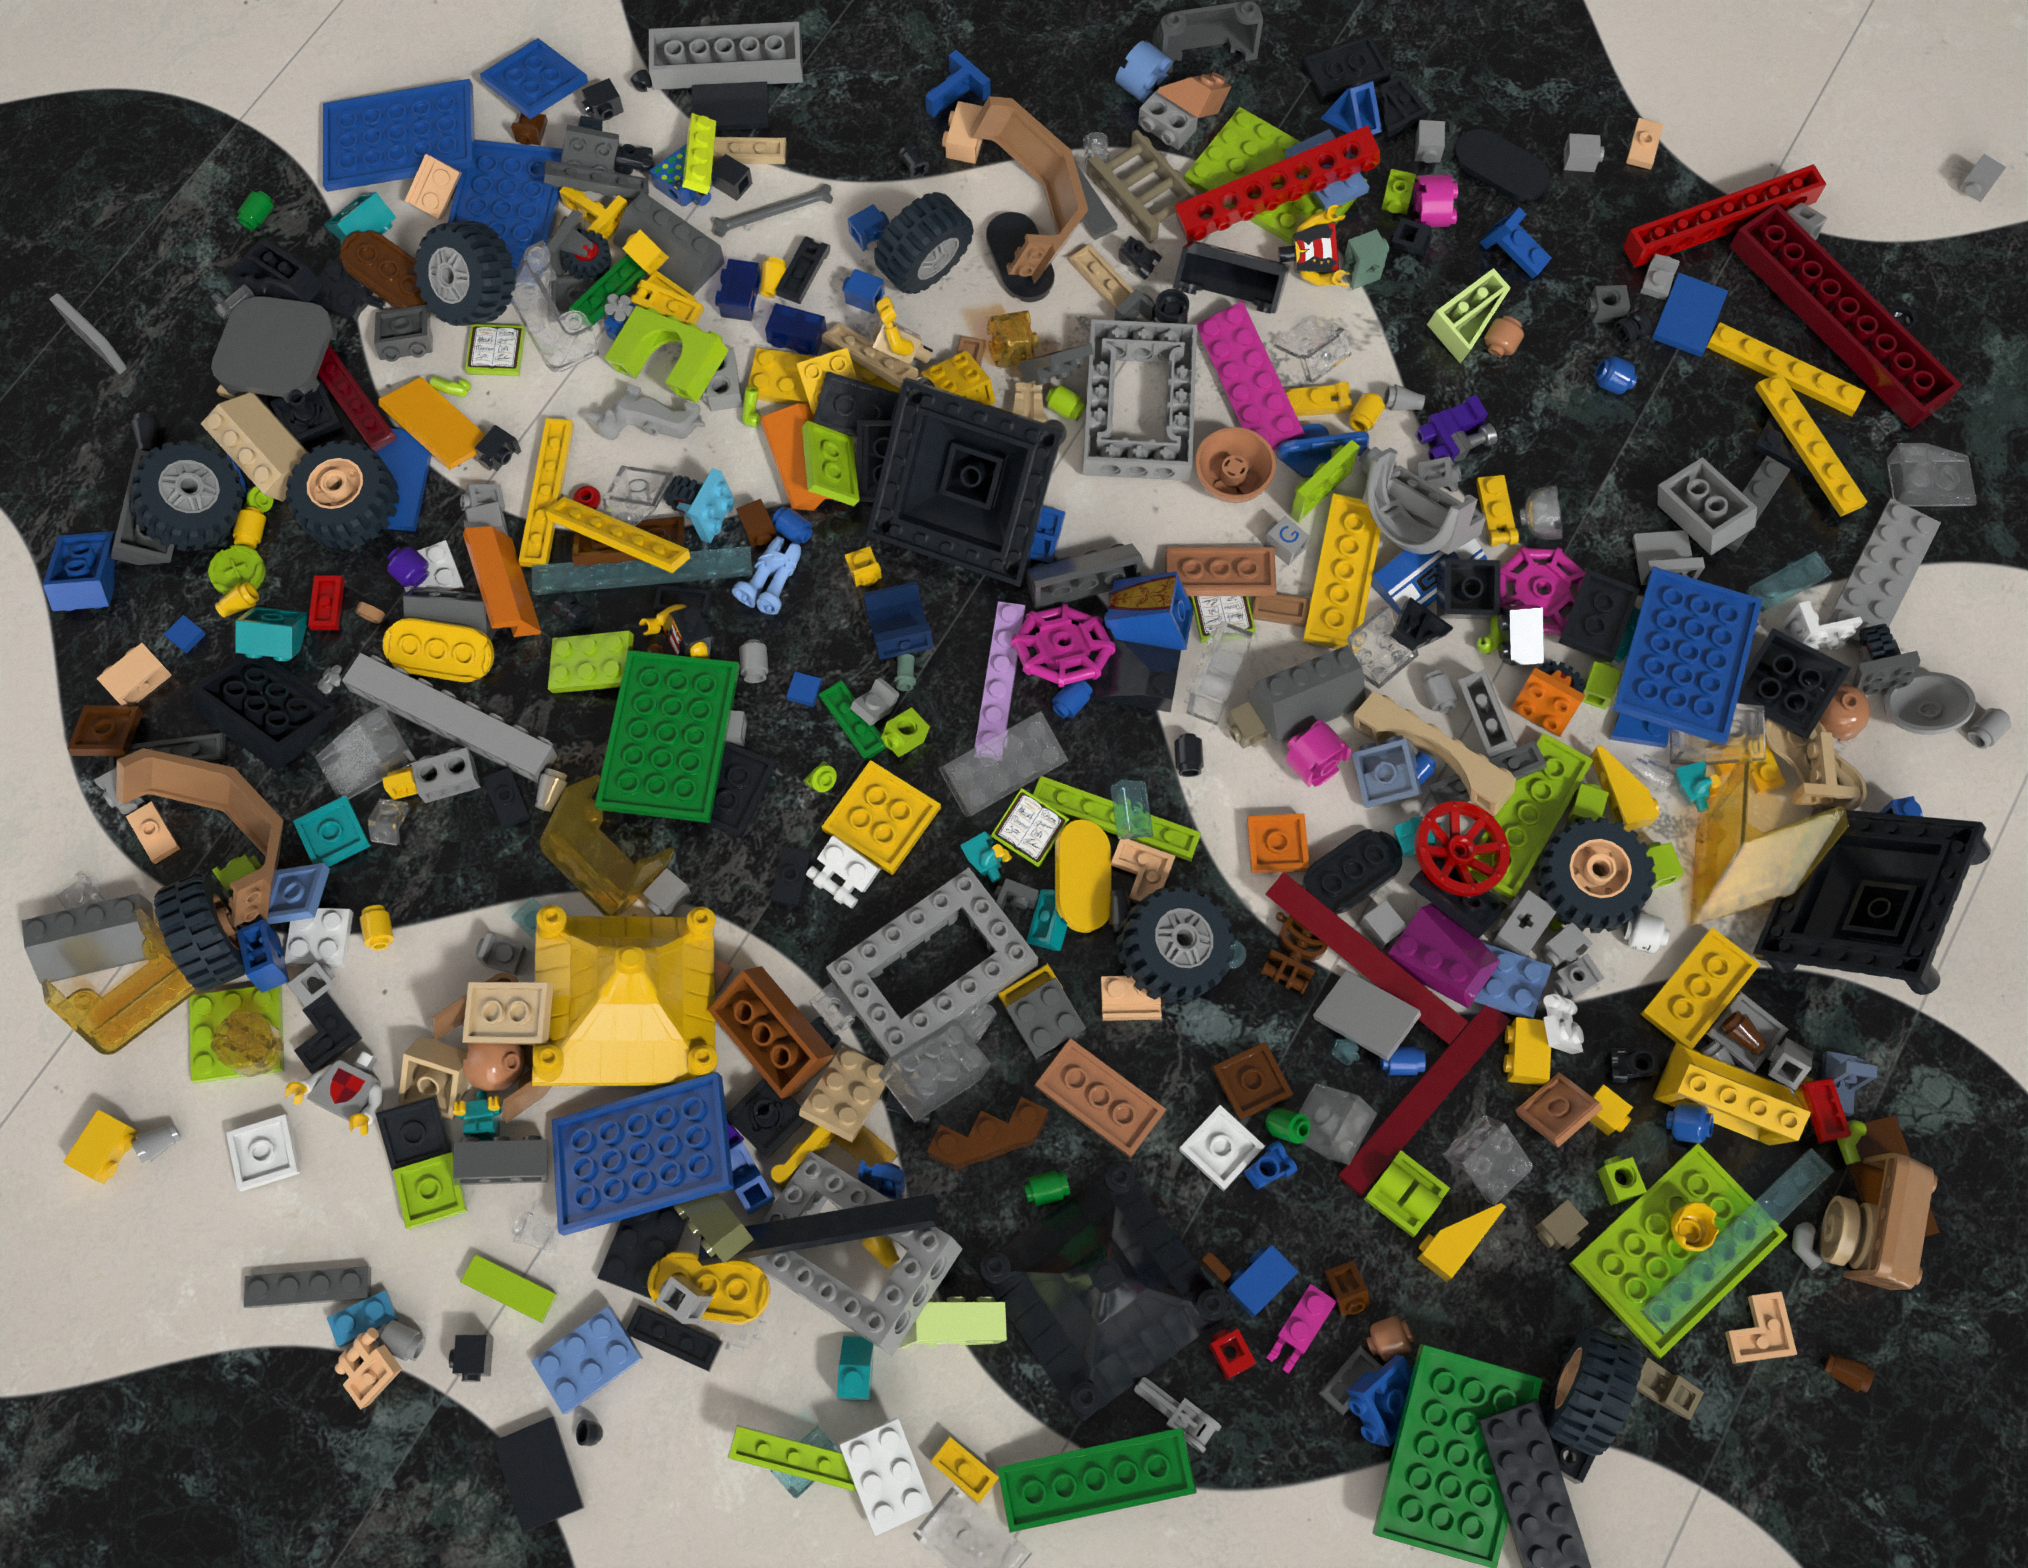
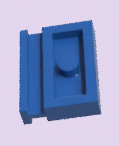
[858,1160,905,1200]

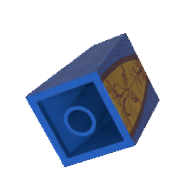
[1105,571,1193,650]

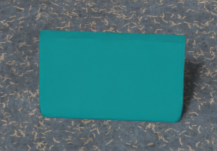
[1026,889,1067,951]

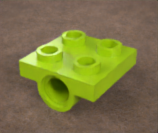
[1364,1151,1450,1237]

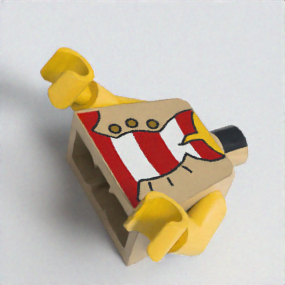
[871,296,933,364]

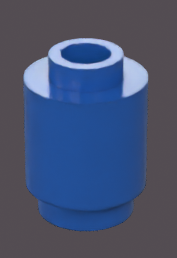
[771,507,813,544]
[1052,680,1093,719]
[1380,1045,1426,1075]

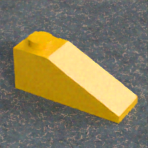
[1590,745,1659,831]
[1417,1203,1506,1282]

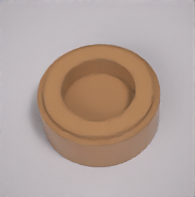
[355,602,385,624]

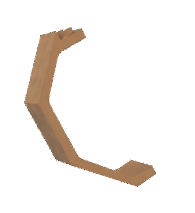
[970,96,1088,284]
[116,748,283,927]

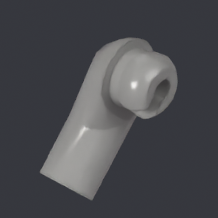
[1792,1222,1823,1270]

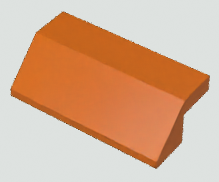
[760,403,831,511]
[463,526,541,637]

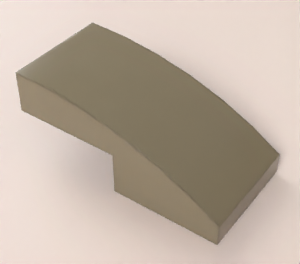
[1636,1357,1704,1420]

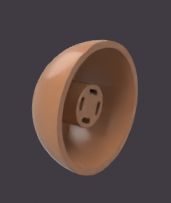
[1195,427,1276,503]

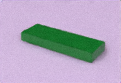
[818,680,887,761]

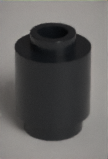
[1174,733,1204,777]

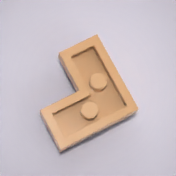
[1111,837,1175,904]
[1725,1292,1797,1364]

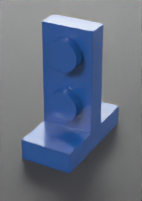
[925,50,991,118]
[1479,207,1552,279]

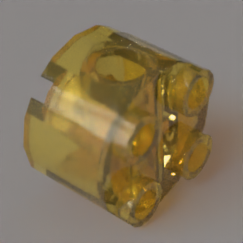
[987,310,1039,369]
[211,1010,284,1077]

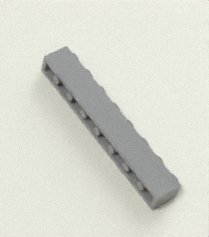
[342,653,558,784]

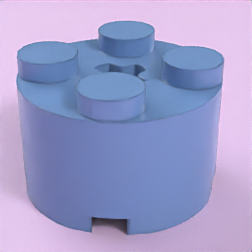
[1115,41,1173,103]

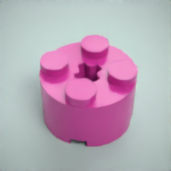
[1413,174,1458,228]
[1285,720,1351,787]

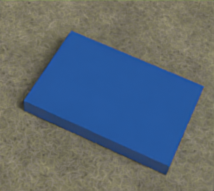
[1652,273,1728,357]

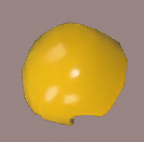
[1671,1201,1719,1252]

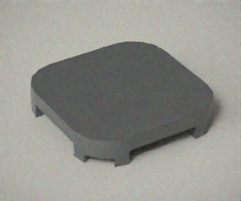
[211,297,337,403]

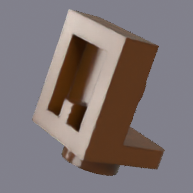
[511,113,548,146]
[1325,1261,1369,1316]

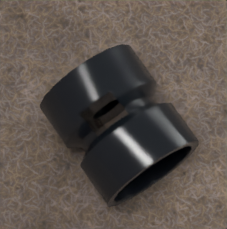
[1154,289,1189,324]

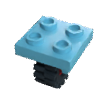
[663,468,735,543]

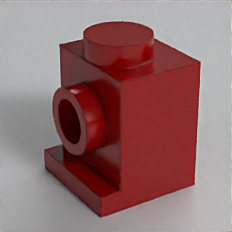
[1209,1328,1256,1380]

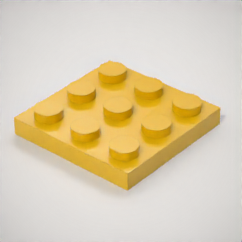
[822,760,941,875]

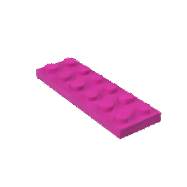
[1195,301,1305,451]

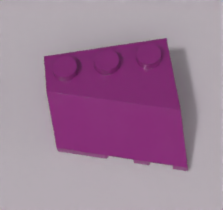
[1388,903,1500,1008]

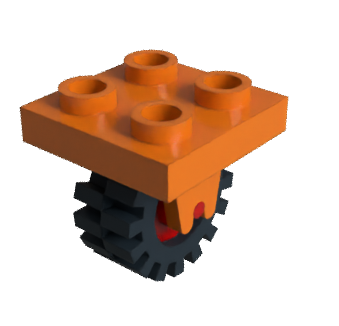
[1510,661,1585,737]

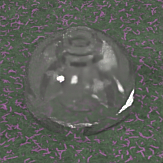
[1520,485,1563,540]

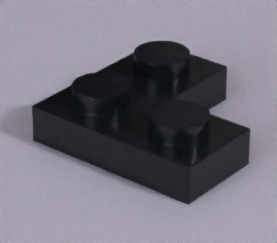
[294,992,362,1074]

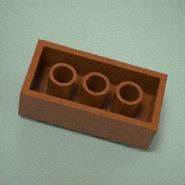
[708,966,836,1099]

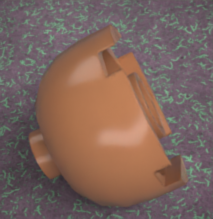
[1819,684,1871,741]
[463,1043,526,1091]

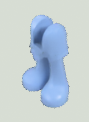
[732,536,801,615]

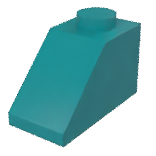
[837,1336,874,1401]

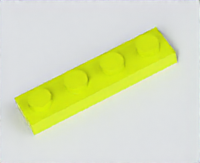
[682,113,716,194]

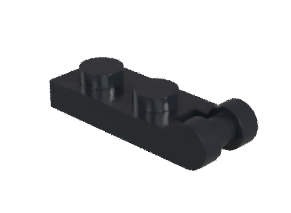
[776,236,831,304]

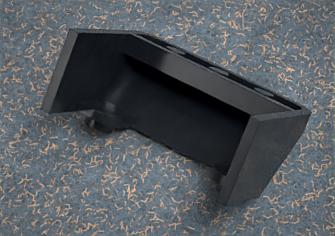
[1173,241,1290,314]

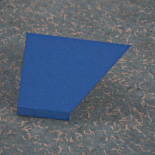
[1320,81,1382,135]

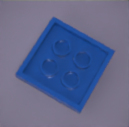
[480,38,588,119]

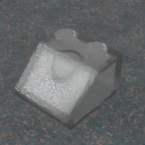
[602,465,673,526]
[1299,1083,1377,1165]

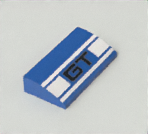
[1371,528,1487,615]

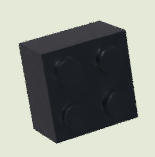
[1437,559,1500,620]

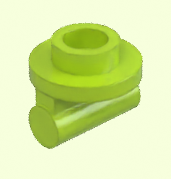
[242,486,274,513]
[803,761,837,792]

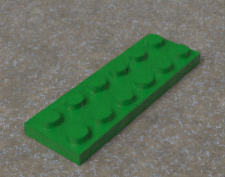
[997,1428,1197,1533]

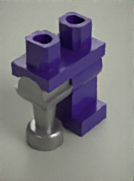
[1415,395,1497,464]

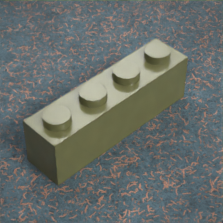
[673,1193,754,1263]

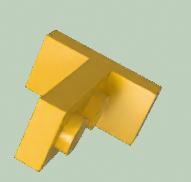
[559,186,628,241]

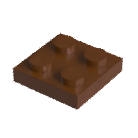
[67,705,143,756]
[1212,1042,1293,1122]

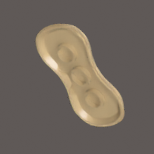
[1763,719,1867,810]

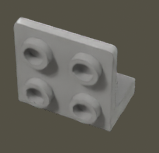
[1632,530,1705,585]

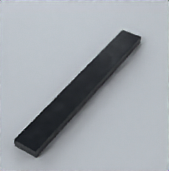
[698,1194,937,1266]

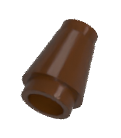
[1721,1011,1767,1055]
[1823,1354,1875,1393]

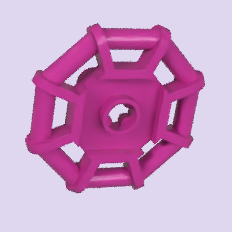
[1500,546,1586,637]
[1011,604,1115,688]

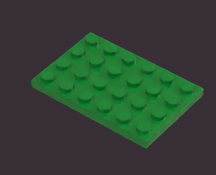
[595,650,740,823]
[1372,1343,1543,1568]

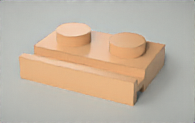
[405,154,462,219]
[1101,976,1162,1021]

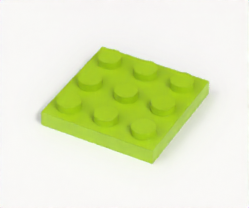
[190,985,284,1084]

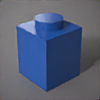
[842,269,885,314]

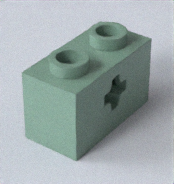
[1341,229,1389,290]

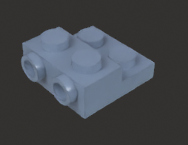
[1352,735,1422,808]

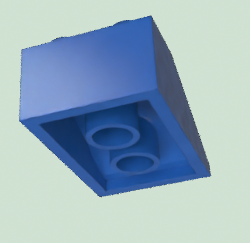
[43,531,115,611]

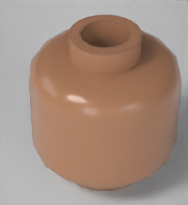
[1484,316,1524,357]
[1366,1316,1415,1362]

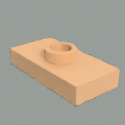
[1626,118,1663,170]
[126,801,181,864]

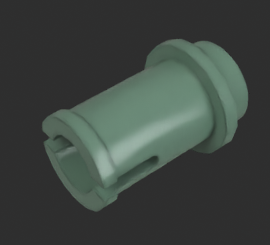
[894,654,916,691]

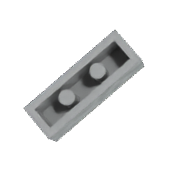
[1458,669,1517,758]

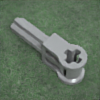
[1134,1377,1222,1453]

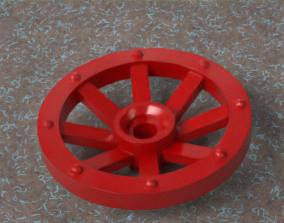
[1414,801,1510,897]

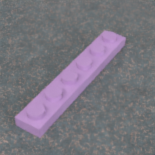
[974,602,1025,761]

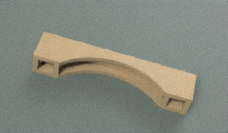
[1354,691,1516,816]

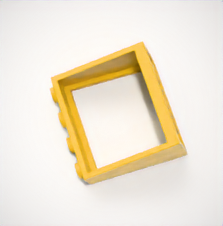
[1653,1042,1811,1145]

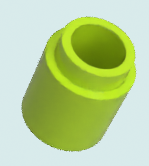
[1046,385,1087,422]

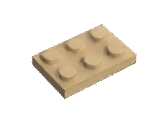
[462,982,554,1045]
[799,1045,895,1142]

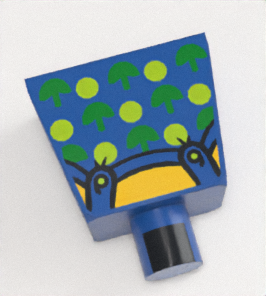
[649,144,711,206]

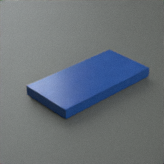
[376,428,432,531]

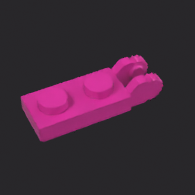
[1266,1284,1337,1373]

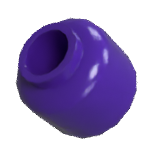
[387,546,430,588]

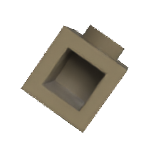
[1227,701,1269,749]
[1535,1199,1589,1251]

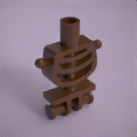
[1261,912,1328,995]

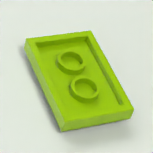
[802,420,860,506]
[1290,440,1360,523]
[548,631,634,693]

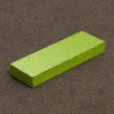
[460,1254,557,1323]

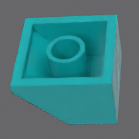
[324,192,396,242]
[236,606,309,661]

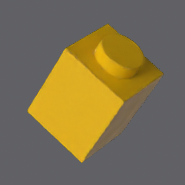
[622,230,669,275]
[1589,1084,1633,1136]

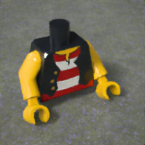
[1278,205,1350,287]
[639,604,711,659]

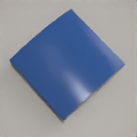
[1030,506,1066,564]

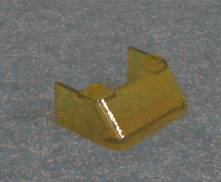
[540,774,674,916]
[41,908,197,1055]

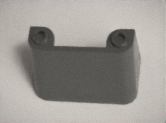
[1153,1,1263,73]

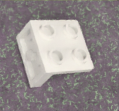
[1780,601,1863,651]

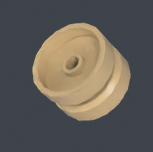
[1820,1196,1878,1270]

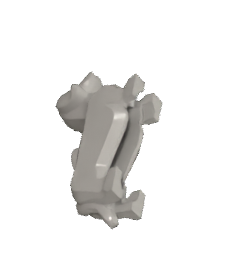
[586,384,705,440]

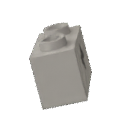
[1492,890,1556,957]

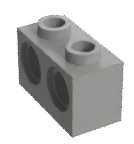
[1138,89,1198,150]
[703,348,743,411]
[411,748,480,803]

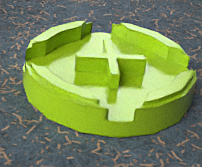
[208,545,266,595]

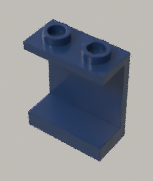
[863,581,934,660]

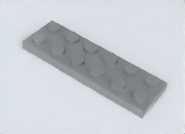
[1825,498,1941,648]

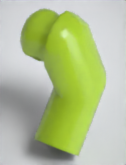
[742,386,761,428]
[1476,618,1502,654]

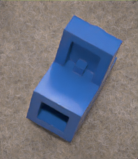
[729,1138,775,1215]

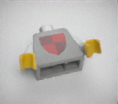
[285,1051,383,1135]

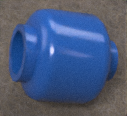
[1595,356,1637,395]
[1666,1102,1714,1144]

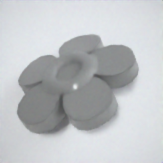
[604,294,634,322]
[318,665,342,694]

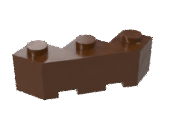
[927,1097,1049,1171]

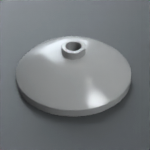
[1884,672,1975,735]

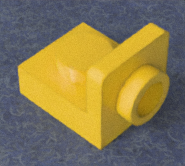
[845,546,882,587]
[382,766,418,800]

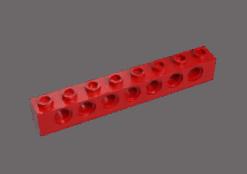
[1175,125,1380,242]
[1623,164,1826,268]

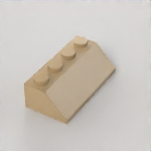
[201,393,310,502]

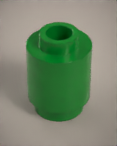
[236,191,274,231]
[1266,1108,1310,1144]
[1024,1170,1070,1207]

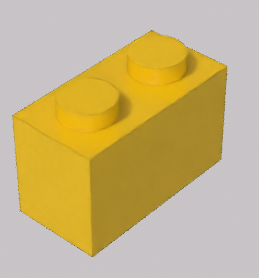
[1503,1017,1551,1086]
[62,1109,139,1184]

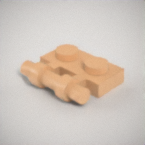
[335,1328,402,1410]

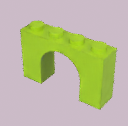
[604,306,729,404]

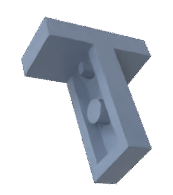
[1821,1051,1877,1116]

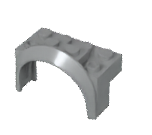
[1362,447,1486,554]

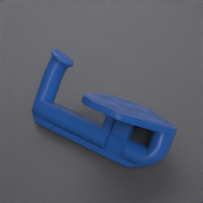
[1276,424,1369,477]

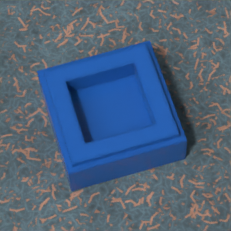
[163,615,206,654]
[786,672,822,707]

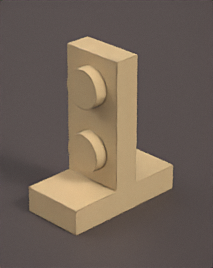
[1792,732,1861,808]

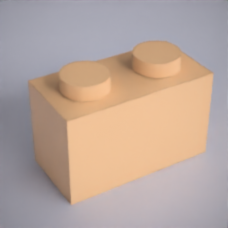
[942,101,983,164]
[96,643,172,706]

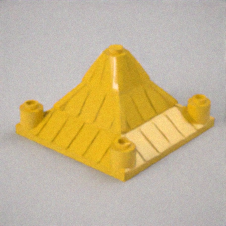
[532,905,718,1086]

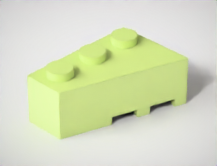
[1427,268,1510,364]
[900,1297,1007,1348]

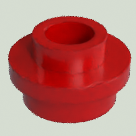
[573,486,601,510]

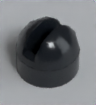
[630,69,652,92]
[576,1420,603,1446]

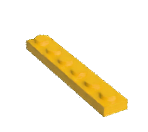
[1707,322,1866,417]
[1755,373,1867,517]
[518,418,574,569]
[546,497,690,573]

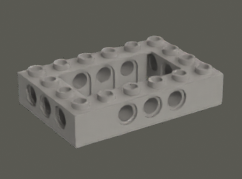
[1083,319,1197,481]
[826,868,1038,1068]
[746,1151,962,1356]

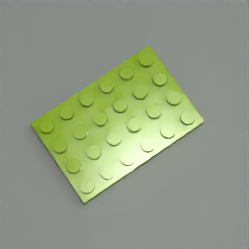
[1184,107,1367,245]
[1569,1143,1788,1359]

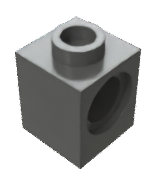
[1586,285,1630,323]

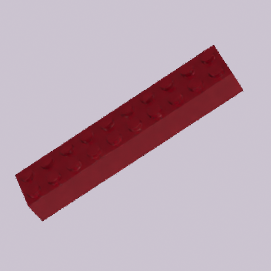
[1730,203,1962,429]

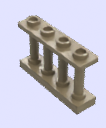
[1087,130,1199,244]

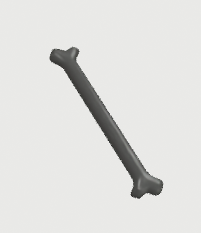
[714,184,833,237]

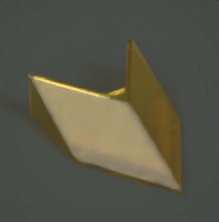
[1691,748,1849,928]

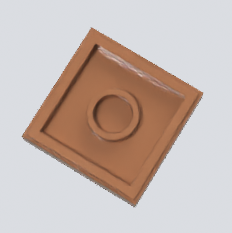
[1516,1072,1602,1147]

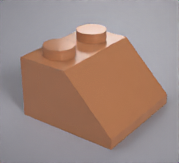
[1157,72,1232,118]

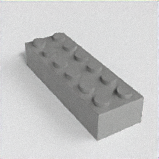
[649,22,803,90]

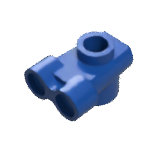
[1245,1141,1297,1190]

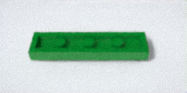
[568,254,648,329]

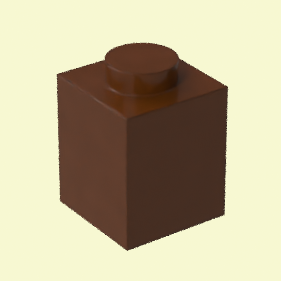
[736,499,776,547]

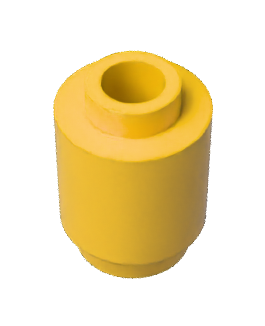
[1349,393,1385,432]
[233,507,266,549]
[360,905,394,951]

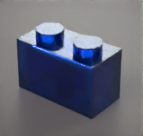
[715,259,761,321]
[765,303,827,356]

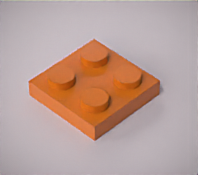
[1247,814,1310,874]

